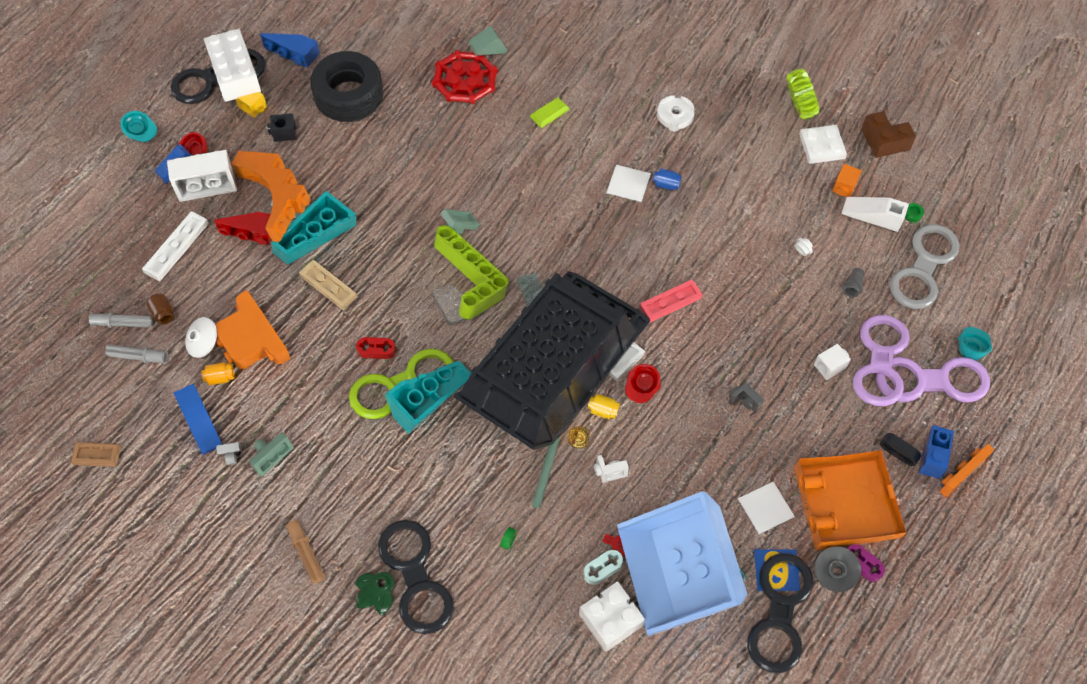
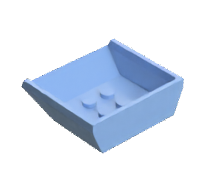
[617,491,747,637]

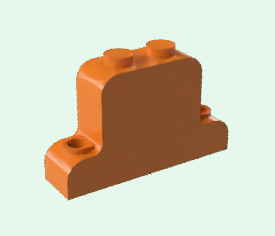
[215,290,291,369]

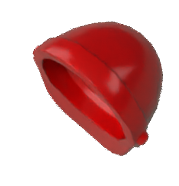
[178,132,208,156]
[625,364,661,403]

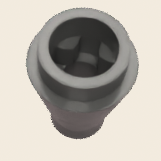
[842,268,864,297]

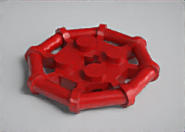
[431,50,498,105]

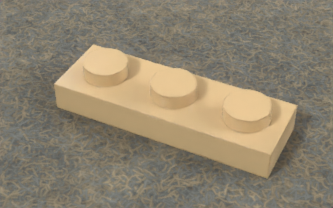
[299,260,357,310]

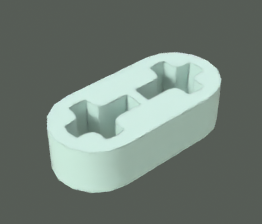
[584,550,623,585]

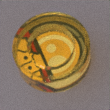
[568,426,590,449]

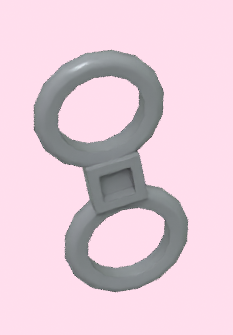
[890,224,960,309]

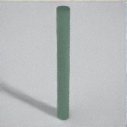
[532,436,561,509]

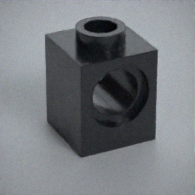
[267,113,297,142]

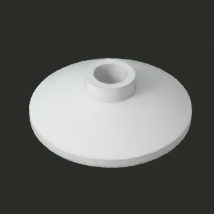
[185,317,217,358]

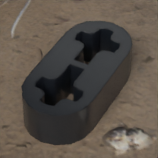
[880,433,921,466]

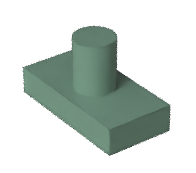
[248,432,294,477]

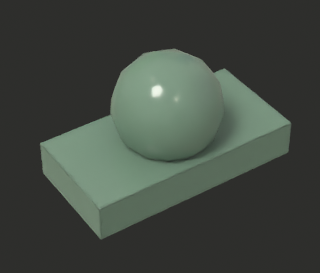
[441,209,480,235]

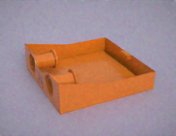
[794,450,906,551]

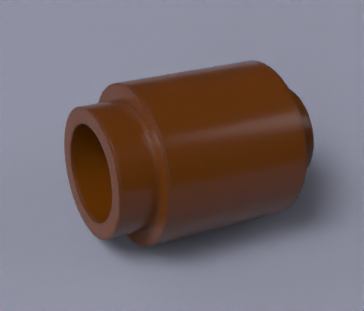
[146,294,174,325]

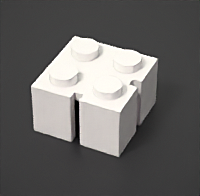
[579,581,645,652]

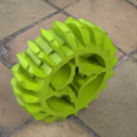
[786,68,819,120]

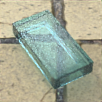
[517,273,542,307]

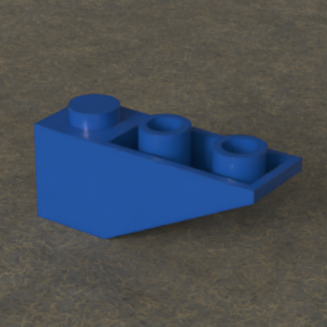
[260,33,320,68]

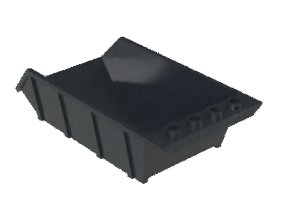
[454,271,650,450]

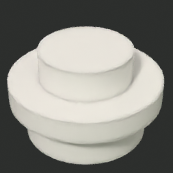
[794,238,813,256]

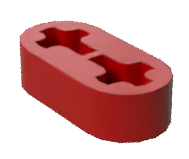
[356,337,396,359]

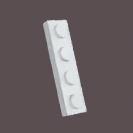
[142,211,209,281]

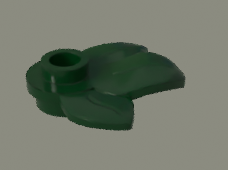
[355,572,394,616]

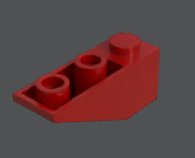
[214,212,272,245]

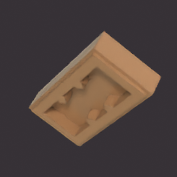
[71,442,121,467]

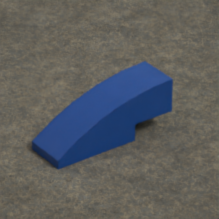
[173,383,223,455]

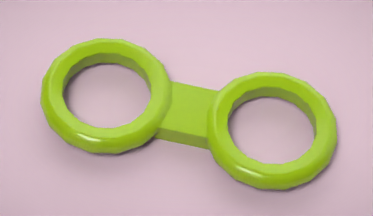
[349,348,454,419]

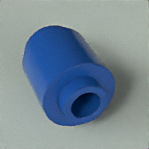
[653,168,682,191]

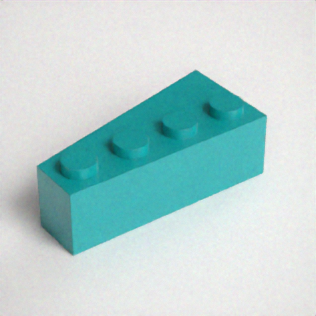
[271,191,356,265]

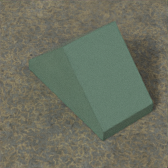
[469,25,508,55]

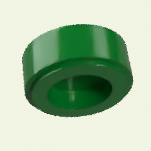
[905,203,924,223]
[500,527,517,550]

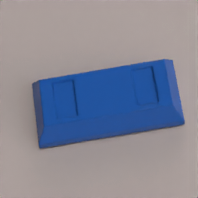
[155,144,192,184]

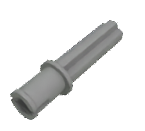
[89,312,153,328]
[105,344,168,364]

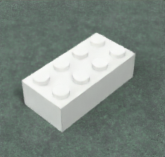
[204,29,261,102]

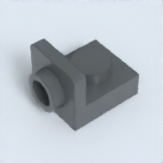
[729,382,764,413]

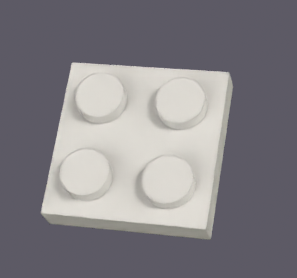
[799,125,847,164]

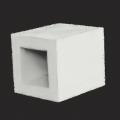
[814,344,851,380]

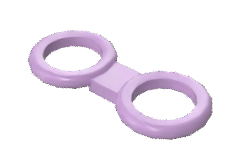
[853,315,910,406]
[876,357,990,403]

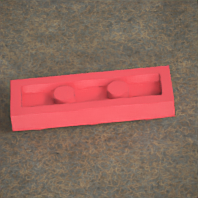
[639,280,703,323]

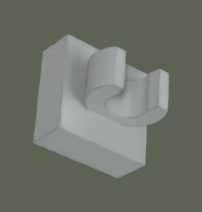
[216,442,243,465]

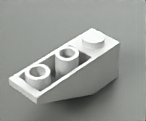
[841,197,909,232]

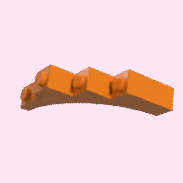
[231,151,310,242]

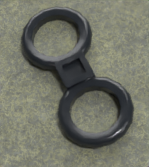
[170,49,265,104]
[378,520,454,635]
[747,553,813,673]

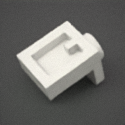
[594,455,629,483]

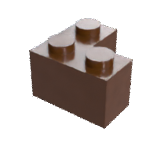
[861,111,916,158]

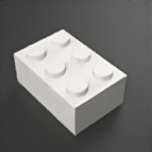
[167,150,237,202]

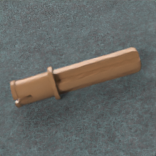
[286,520,325,584]

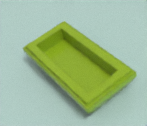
[530,97,570,128]

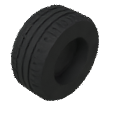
[310,51,383,122]

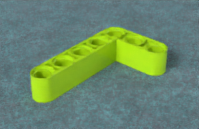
[434,225,509,319]

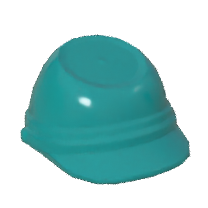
[120,111,157,142]
[958,327,993,361]

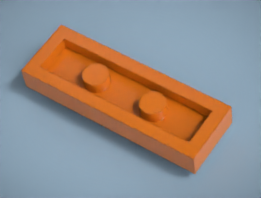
[939,444,995,497]

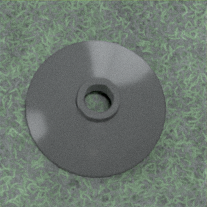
[815,547,861,592]

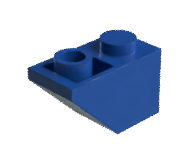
[918,425,954,479]

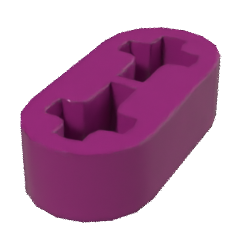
[847,544,885,582]

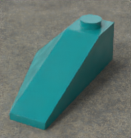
[385,360,471,434]

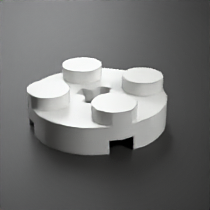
[657,96,694,131]

